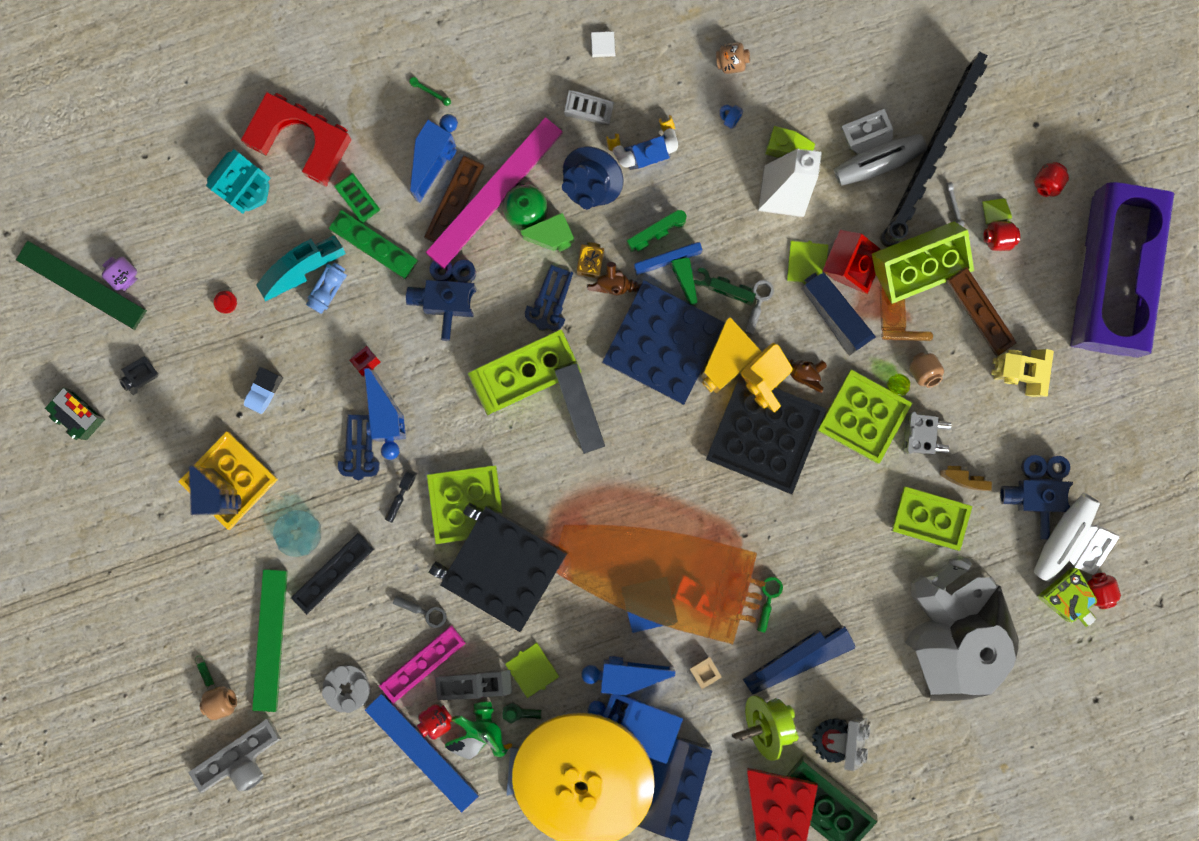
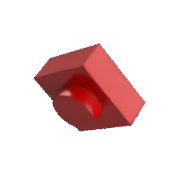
[349,346,381,377]

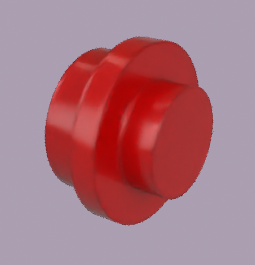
[214,291,237,314]

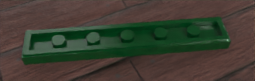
[16,240,147,330]

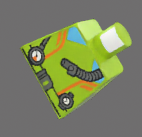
[1037,568,1097,627]

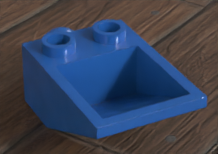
[410,114,458,203]
[364,368,406,460]
[581,656,676,695]
[588,694,683,764]

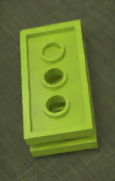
[467,329,582,415]

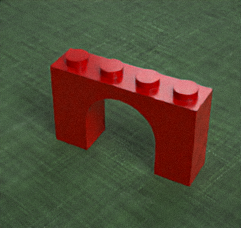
[241,92,352,187]

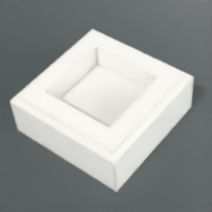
[591,32,615,57]

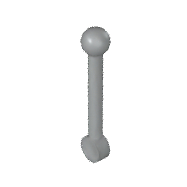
[946,182,964,227]

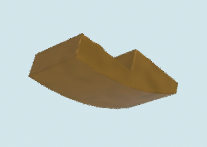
[940,466,992,491]

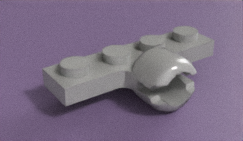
[188,719,281,793]

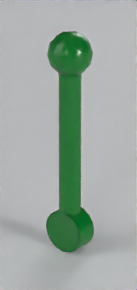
[409,77,451,106]

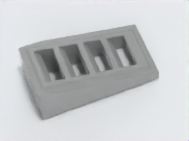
[564,90,614,125]

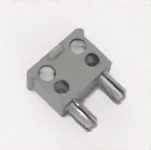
[903,412,952,455]

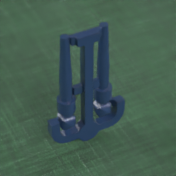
[525,265,573,331]
[338,415,380,480]

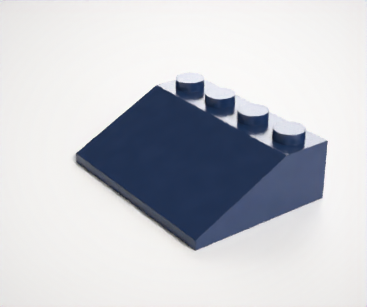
[637,737,713,841]

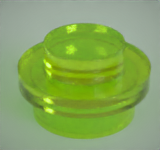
[887,374,910,396]

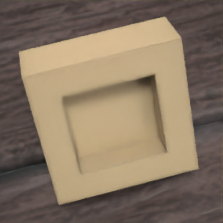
[689,656,722,689]

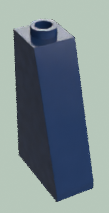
[802,272,876,356]

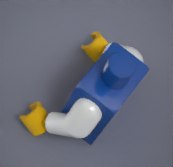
[606,115,678,170]

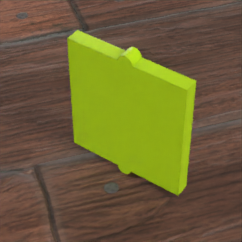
[787,240,829,285]
[505,643,560,698]

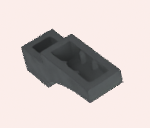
[435,670,512,700]

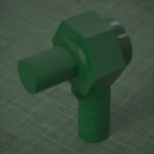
[502,702,542,724]

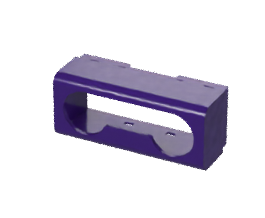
[1070,182,1175,358]

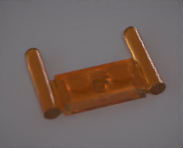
[879,282,933,341]

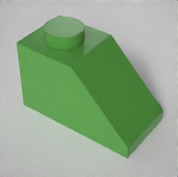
[520,213,574,252]

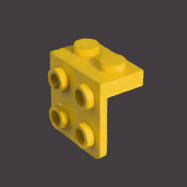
[740,342,792,413]

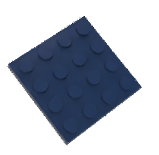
[602,281,725,405]

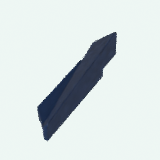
[743,625,855,694]

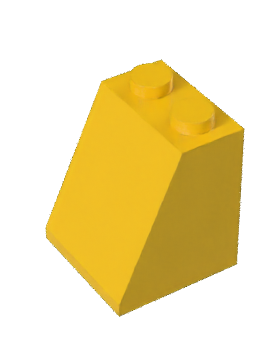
[701,317,762,394]

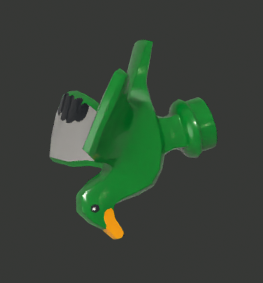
[445,702,512,760]

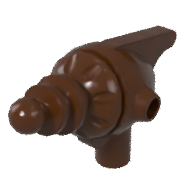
[587,262,641,295]
[787,358,827,393]

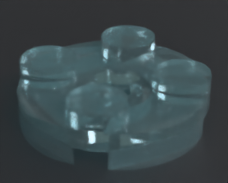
[273,510,321,557]

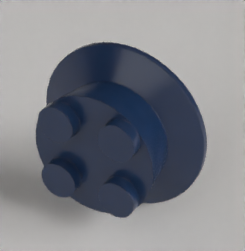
[562,146,624,210]

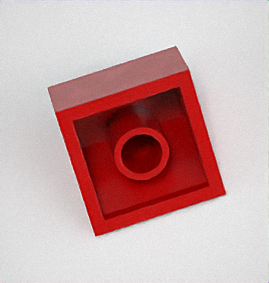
[822,230,882,294]

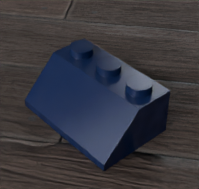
[189,466,241,515]

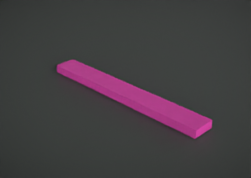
[426,117,563,269]

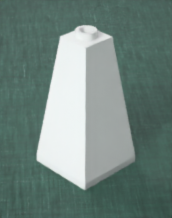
[758,149,821,217]

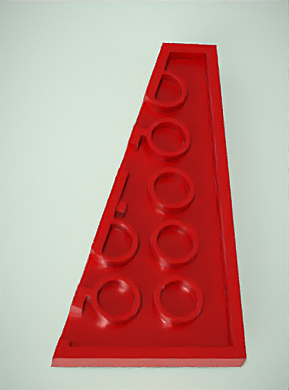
[747,768,818,841]

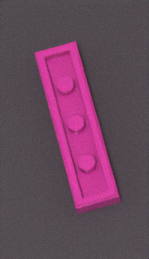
[379,625,466,704]

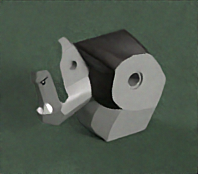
[905,556,1019,701]

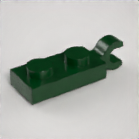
[694,268,756,306]

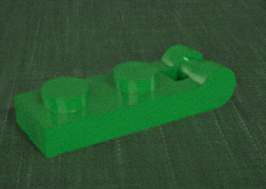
[626,210,687,252]

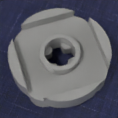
[322,665,370,713]

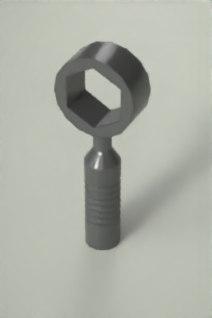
[393,595,447,628]

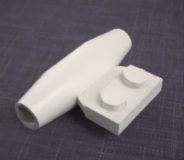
[1034,493,1119,582]

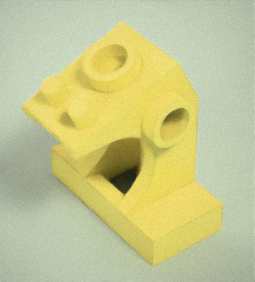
[991,349,1054,397]

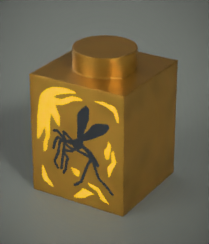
[577,242,604,279]

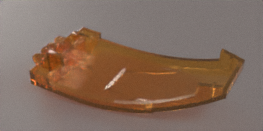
[556,524,766,644]

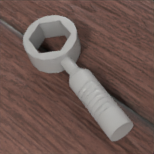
[745,280,774,335]

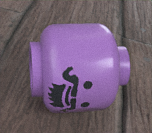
[102,256,137,291]

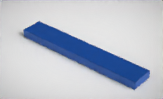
[365,693,479,813]

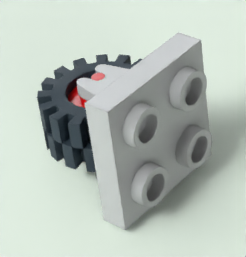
[812,717,870,771]

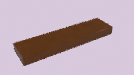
[424,155,485,243]
[946,267,1017,356]

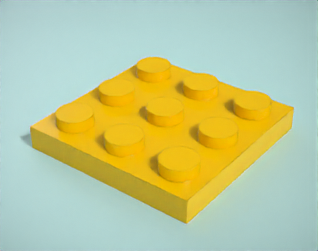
[178,431,278,530]

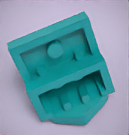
[205,149,271,214]

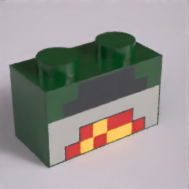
[44,387,105,440]

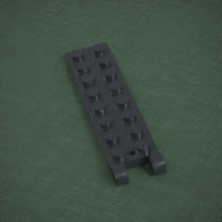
[880,51,988,247]

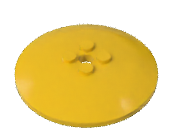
[512,713,654,841]

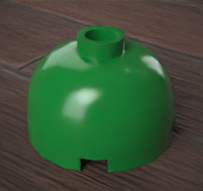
[503,184,548,230]

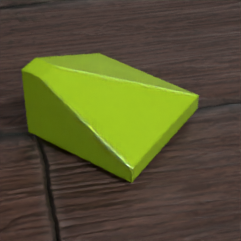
[982,198,1012,224]

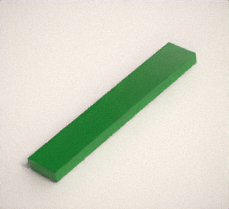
[252,569,288,712]

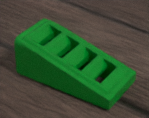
[334,172,381,223]
[671,258,698,306]

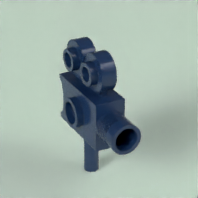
[406,260,477,341]
[1000,455,1073,540]

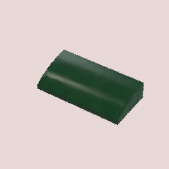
[787,755,878,841]

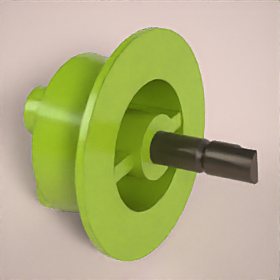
[731,695,798,761]

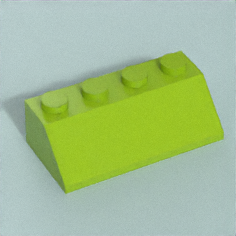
[872,221,974,304]

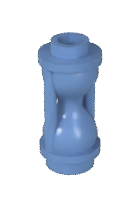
[306,262,347,314]

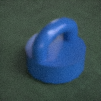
[720,104,743,129]

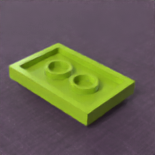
[891,487,973,551]

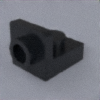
[119,356,158,395]

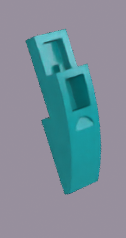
[256,235,346,302]

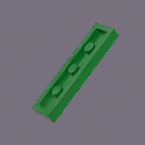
[328,210,418,280]

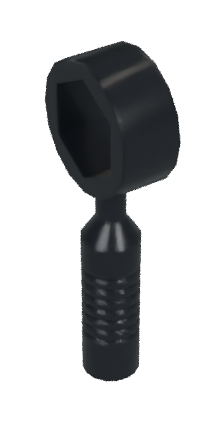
[384,469,417,523]

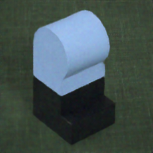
[244,367,283,414]

